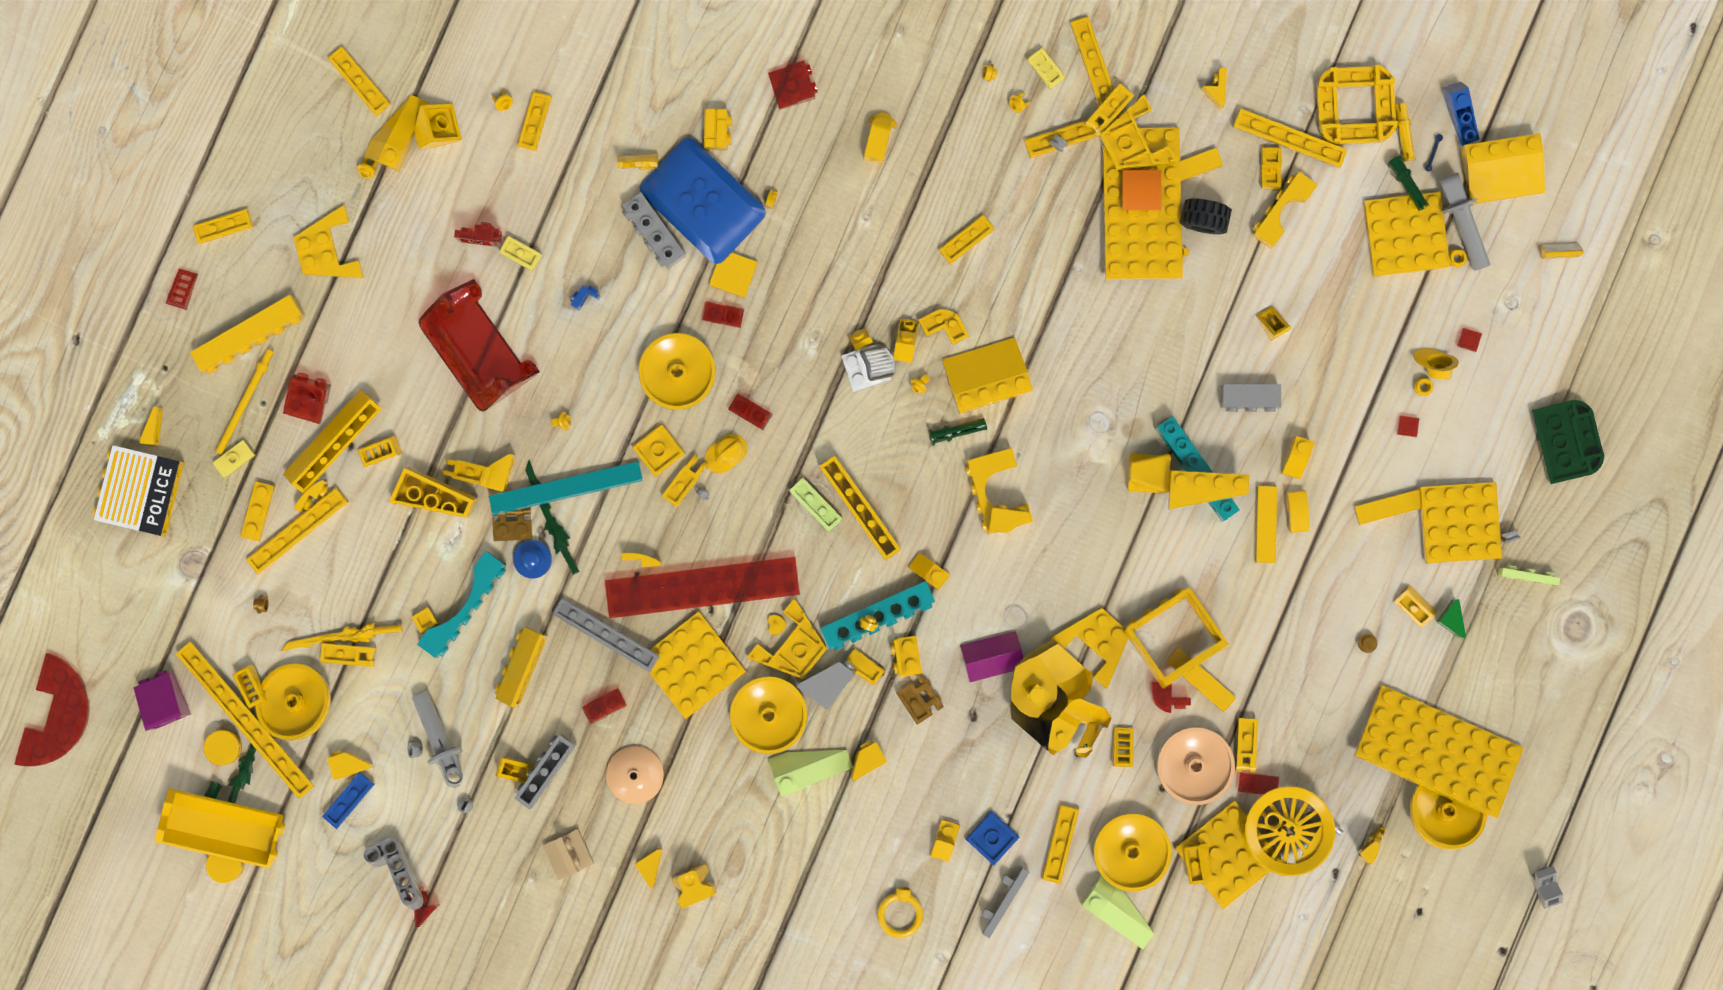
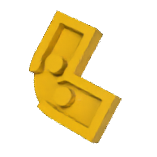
[918,309,970,346]

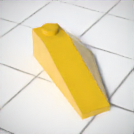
[364,95,429,172]

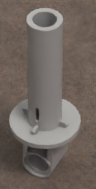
[1440,172,1491,271]
[412,691,463,788]

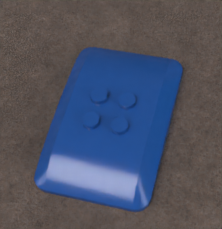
[640,138,766,264]

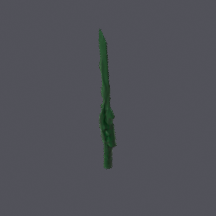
[525,460,580,575]
[228,744,257,804]

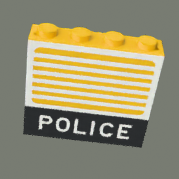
[93,445,184,537]

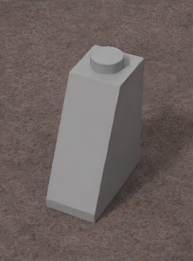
[797,659,857,710]

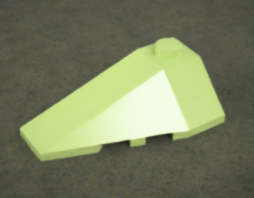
[768,749,853,797]
[1080,875,1154,949]

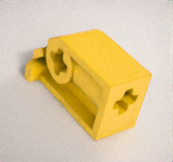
[864,112,897,164]

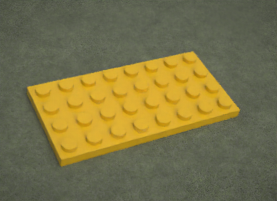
[1103,128,1183,280]
[1354,685,1524,819]

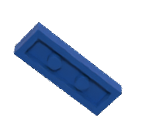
[322,772,375,829]

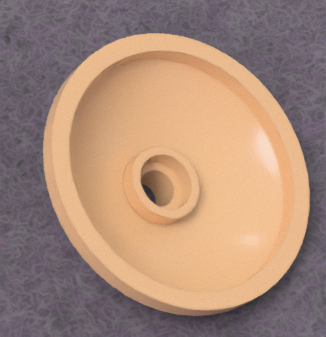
[606,746,664,804]

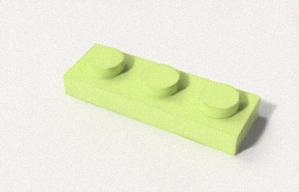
[789,478,842,532]
[1498,565,1560,586]

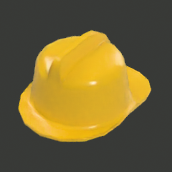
[1413,348,1459,380]
[705,434,747,473]

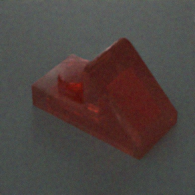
[413,886,440,927]

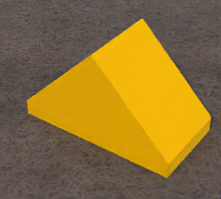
[1256,306,1291,341]
[495,756,533,783]
[635,848,663,888]

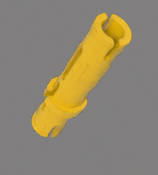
[1395,103,1416,162]

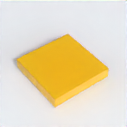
[709,253,758,298]
[632,424,685,478]

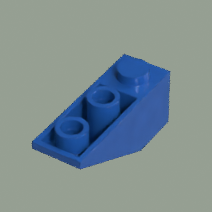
[1443,81,1480,146]

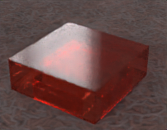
[1457,328,1482,352]
[1397,416,1419,438]

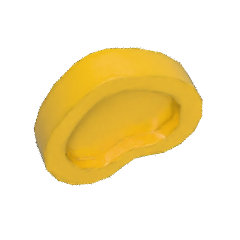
[768,615,786,635]

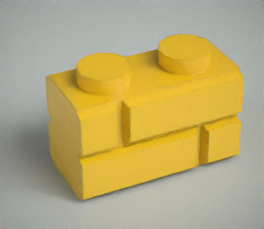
[704,109,732,151]

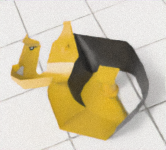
[1010,639,1112,758]

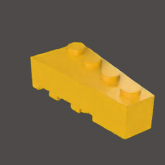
[1168,471,1250,510]

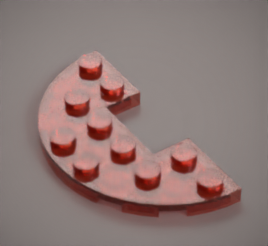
[14,653,90,767]

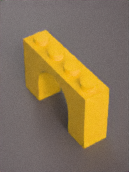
[965,448,1033,535]

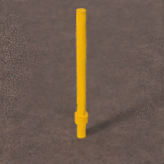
[215,349,274,454]

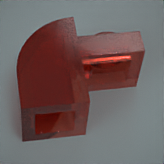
[1150,681,1191,713]

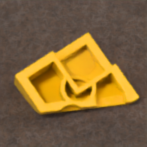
[617,154,659,170]
[1358,826,1385,865]

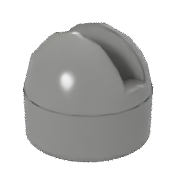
[407,742,423,758]
[457,797,474,813]

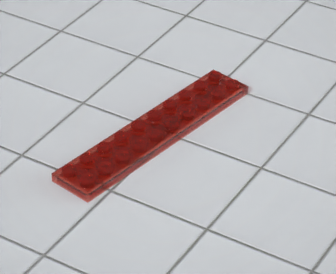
[605,557,800,618]

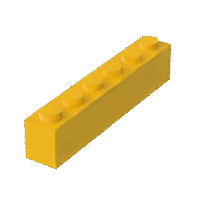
[190,295,305,374]
[283,389,382,494]
[819,455,901,561]

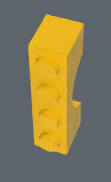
[1252,171,1318,249]

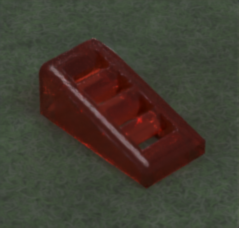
[165,268,198,311]

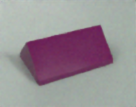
[960,631,1023,682]

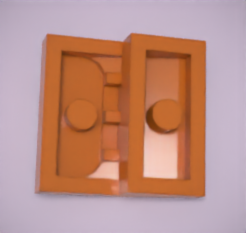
[1122,170,1161,210]

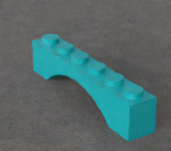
[417,551,506,658]

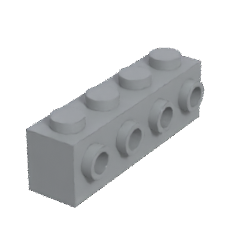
[622,192,686,269]
[514,734,577,809]

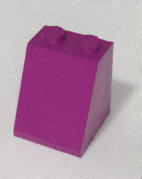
[133,670,191,731]

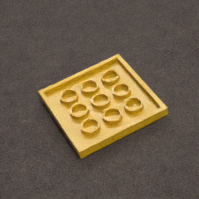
[1364,192,1450,277]
[1419,482,1502,564]
[649,612,746,719]
[1174,800,1283,909]

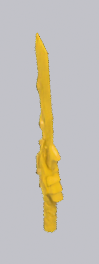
[281,622,403,651]

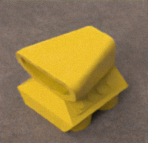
[1128,453,1171,494]
[672,864,717,909]

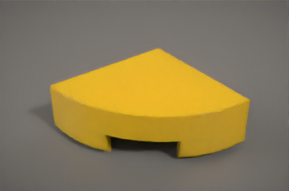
[766,189,778,209]

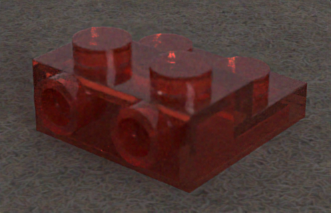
[768,60,818,110]
[454,222,502,247]
[283,373,331,424]

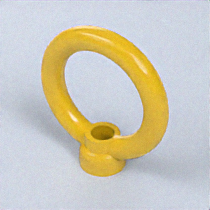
[877,887,923,938]

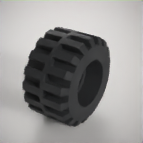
[1180,198,1232,235]

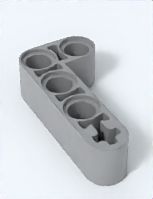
[364,837,423,910]

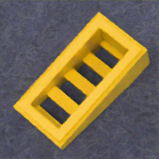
[139,406,163,446]
[358,436,402,468]
[232,665,266,709]
[1113,727,1134,767]

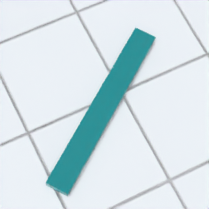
[488,461,643,516]

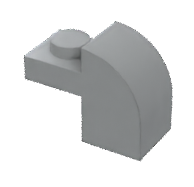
[1532,866,1563,909]

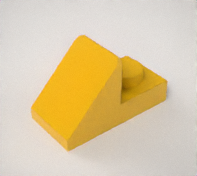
[1201,68,1227,109]
[908,552,950,590]
[930,819,960,862]

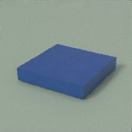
[965,811,1020,866]

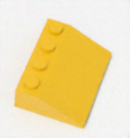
[1460,133,1545,204]
[942,337,1033,415]

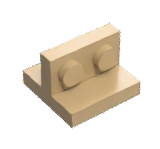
[543,829,594,880]

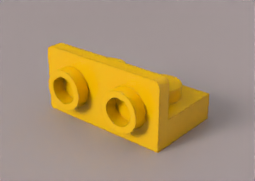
[890,636,922,677]

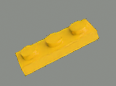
[240,481,275,542]

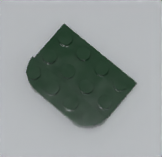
[1532,400,1604,484]

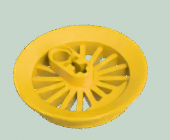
[1245,786,1335,876]

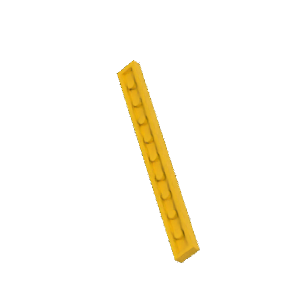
[175,642,315,799]

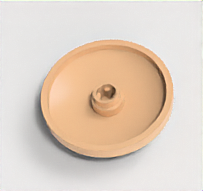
[1157,727,1235,805]

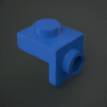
[570,285,601,311]

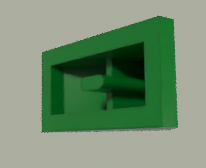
[1436,599,1466,638]

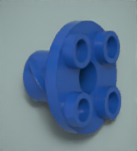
[513,540,552,579]

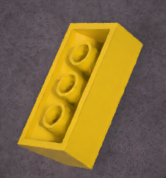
[494,627,548,708]

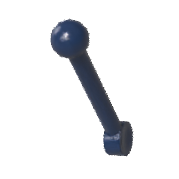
[1425,134,1443,172]

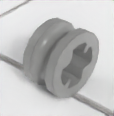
[1049,134,1068,152]
[1501,529,1521,544]

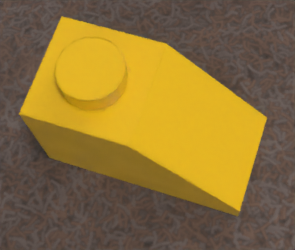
[1281,436,1315,479]
[482,454,515,492]
[850,740,887,781]
[327,750,374,780]

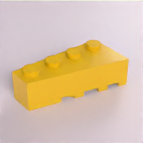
[389,467,478,518]

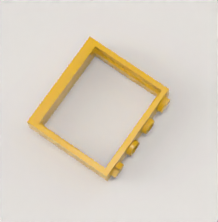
[1124,587,1229,689]

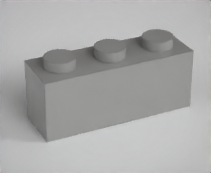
[1221,384,1281,412]

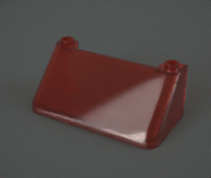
[418,279,540,412]

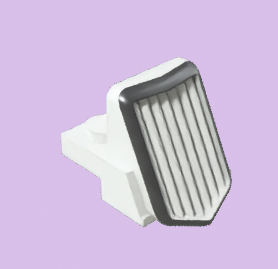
[842,344,895,392]

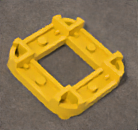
[1317,65,1398,145]

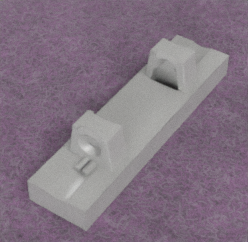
[981,867,1030,939]

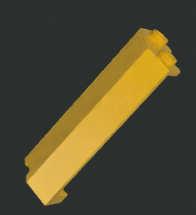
[154,788,286,869]

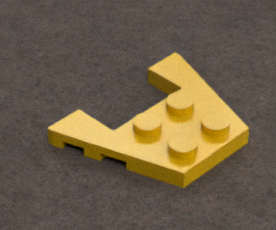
[1100,95,1177,170]
[293,206,364,279]
[747,599,827,679]
[1050,608,1128,689]

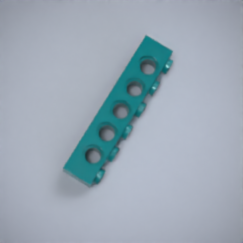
[1155,416,1240,522]
[820,581,935,651]

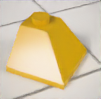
[414,103,462,149]

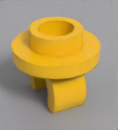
[492,90,513,111]
[1009,93,1030,113]
[357,158,377,179]
[910,374,930,394]
[550,412,572,431]

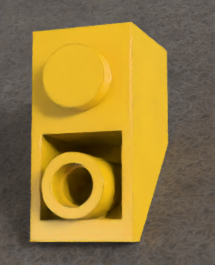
[893,318,919,363]
[989,505,1031,534]

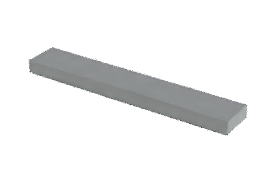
[552,597,660,672]

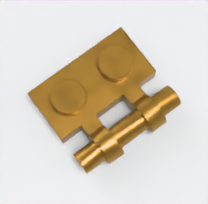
[492,507,533,541]
[896,675,944,725]

